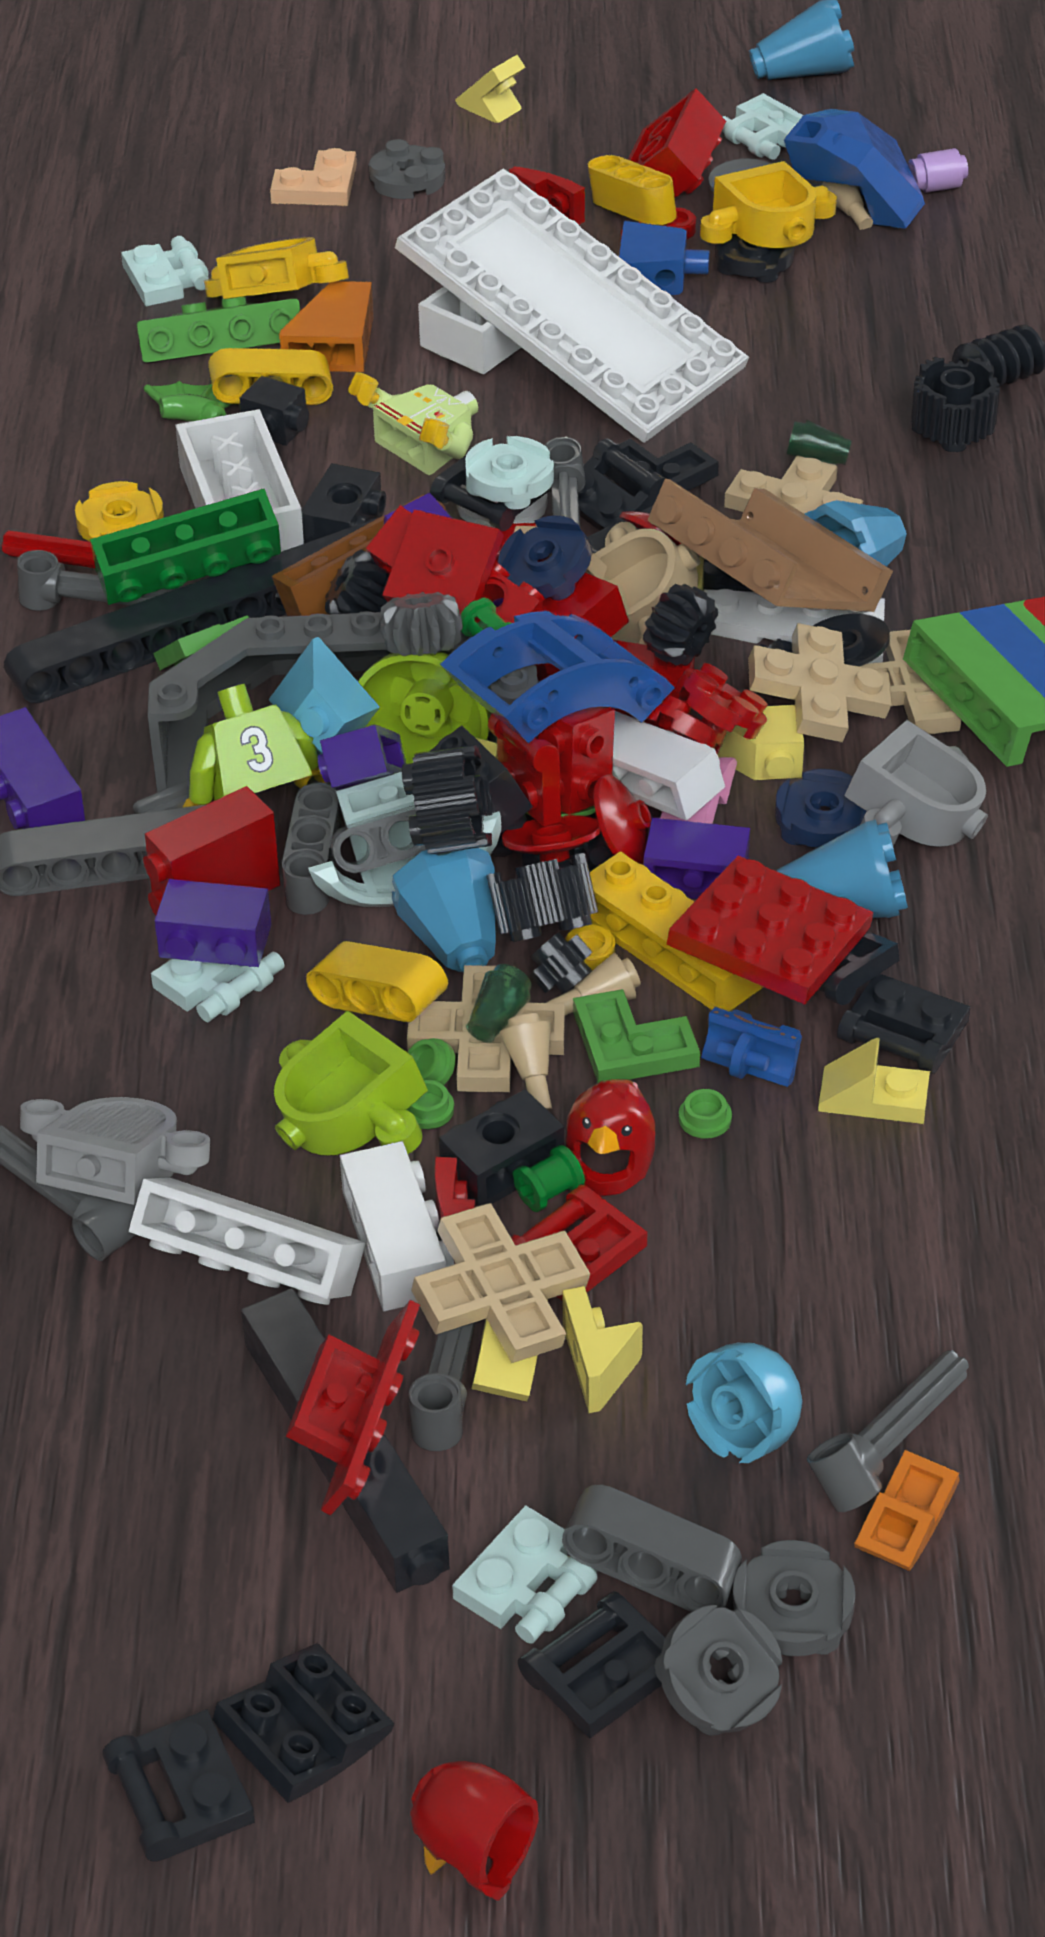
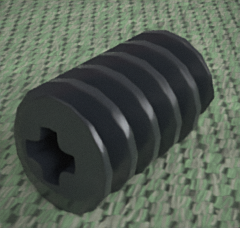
[952,324,1045,387]

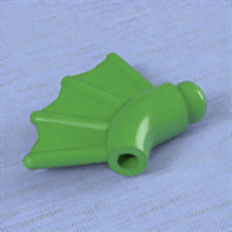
[144,381,232,422]

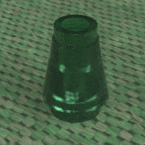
[786,420,852,465]
[466,964,532,1043]

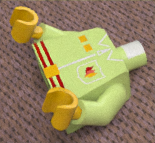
[348,372,478,475]

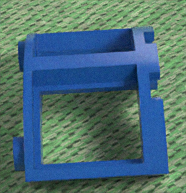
[440,611,675,743]

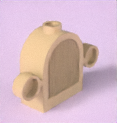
[594,522,700,645]

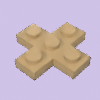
[724,456,863,513]
[748,623,891,742]
[860,630,961,734]
[407,965,565,1092]
[411,1203,590,1363]

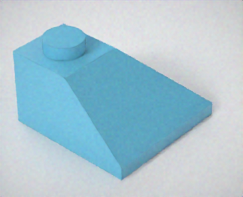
[269,637,380,755]

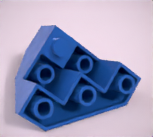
[784,109,925,229]

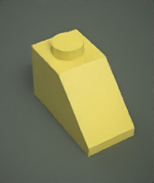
[718,705,804,780]

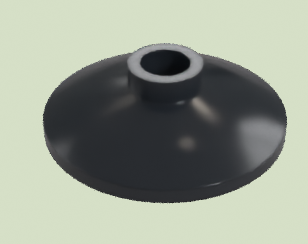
[813,613,890,667]

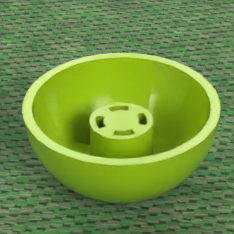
[358,651,490,764]

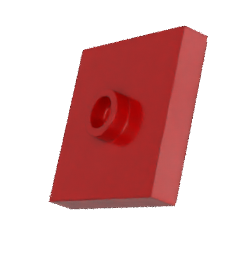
[382,510,504,614]

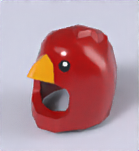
[566,1079,655,1196]
[410,1761,539,1901]

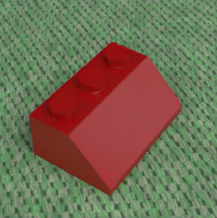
[628,88,726,198]

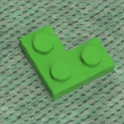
[153,615,248,670]
[573,989,700,1083]

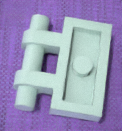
[722,93,803,160]
[121,236,209,306]
[151,952,285,1022]
[452,1505,598,1644]

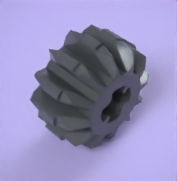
[380,592,463,657]

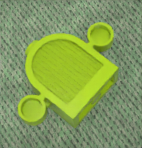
[274,1010,428,1155]

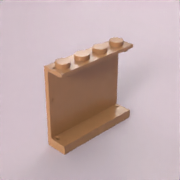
[648,479,893,612]

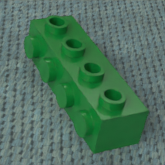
[90,488,281,605]

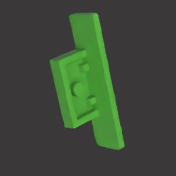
[136,296,300,363]

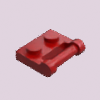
[488,714,561,827]
[511,1185,647,1301]

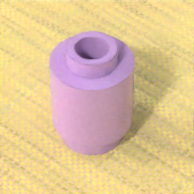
[908,148,968,193]

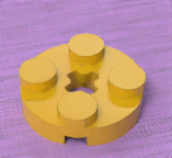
[75,481,164,542]

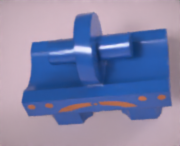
[701,1007,802,1087]

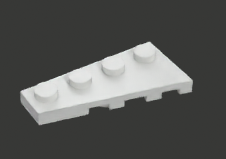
[704,589,885,664]

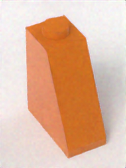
[279,281,373,372]

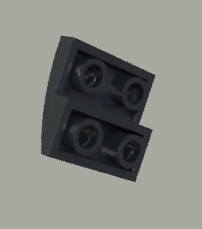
[212,1643,394,1803]

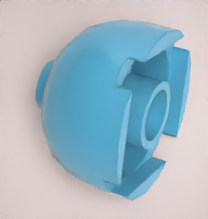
[686,1342,803,1463]

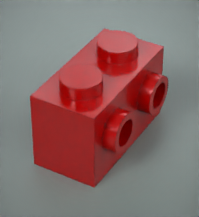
[537,707,615,815]

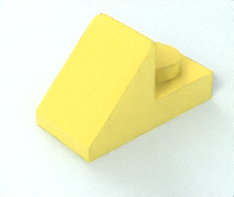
[455,55,525,123]
[818,1038,930,1124]
[563,1286,643,1413]

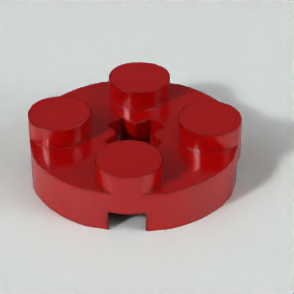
[675,663,768,739]
[631,695,728,755]

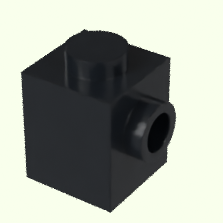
[240,376,309,446]

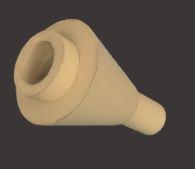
[822,182,873,230]
[546,953,641,1016]
[499,1013,552,1110]

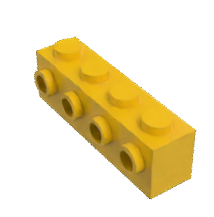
[590,851,763,1011]

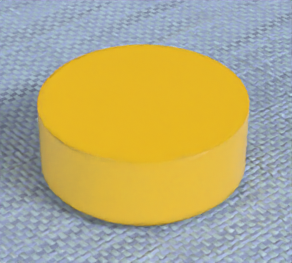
[565,925,615,971]

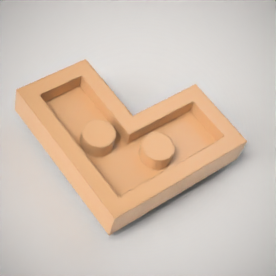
[270,148,357,206]

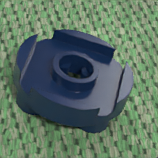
[498,516,593,600]
[775,769,867,848]

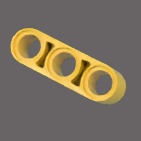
[588,155,677,225]
[208,348,333,405]
[306,941,448,1022]

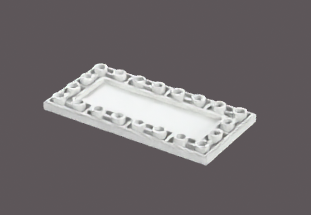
[395,168,749,443]

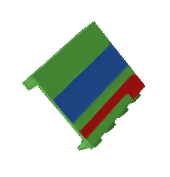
[903,597,1045,767]

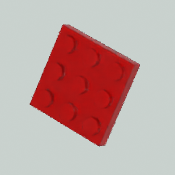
[666,855,874,1005]

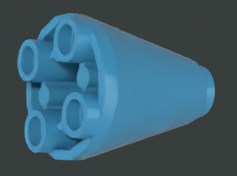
[749,0,854,80]
[777,820,908,918]

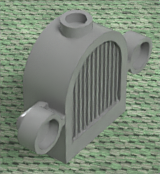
[844,720,988,846]
[20,1097,210,1205]

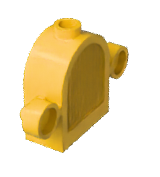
[700,161,837,248]
[204,237,349,299]

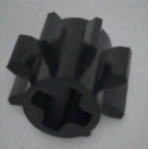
[530,932,593,994]

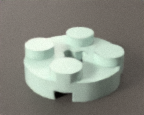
[465,436,554,509]

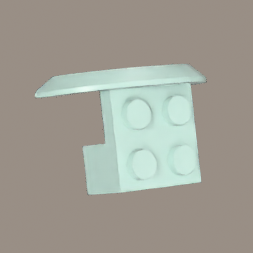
[308,772,501,907]

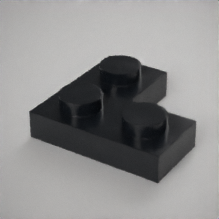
[605,438,719,496]

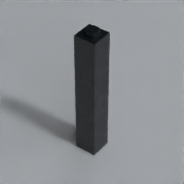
[241,1288,450,1593]

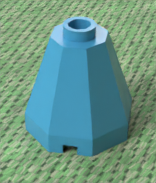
[804,500,907,566]
[392,848,496,972]

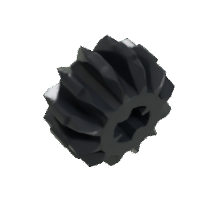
[325,549,390,615]
[643,584,719,666]

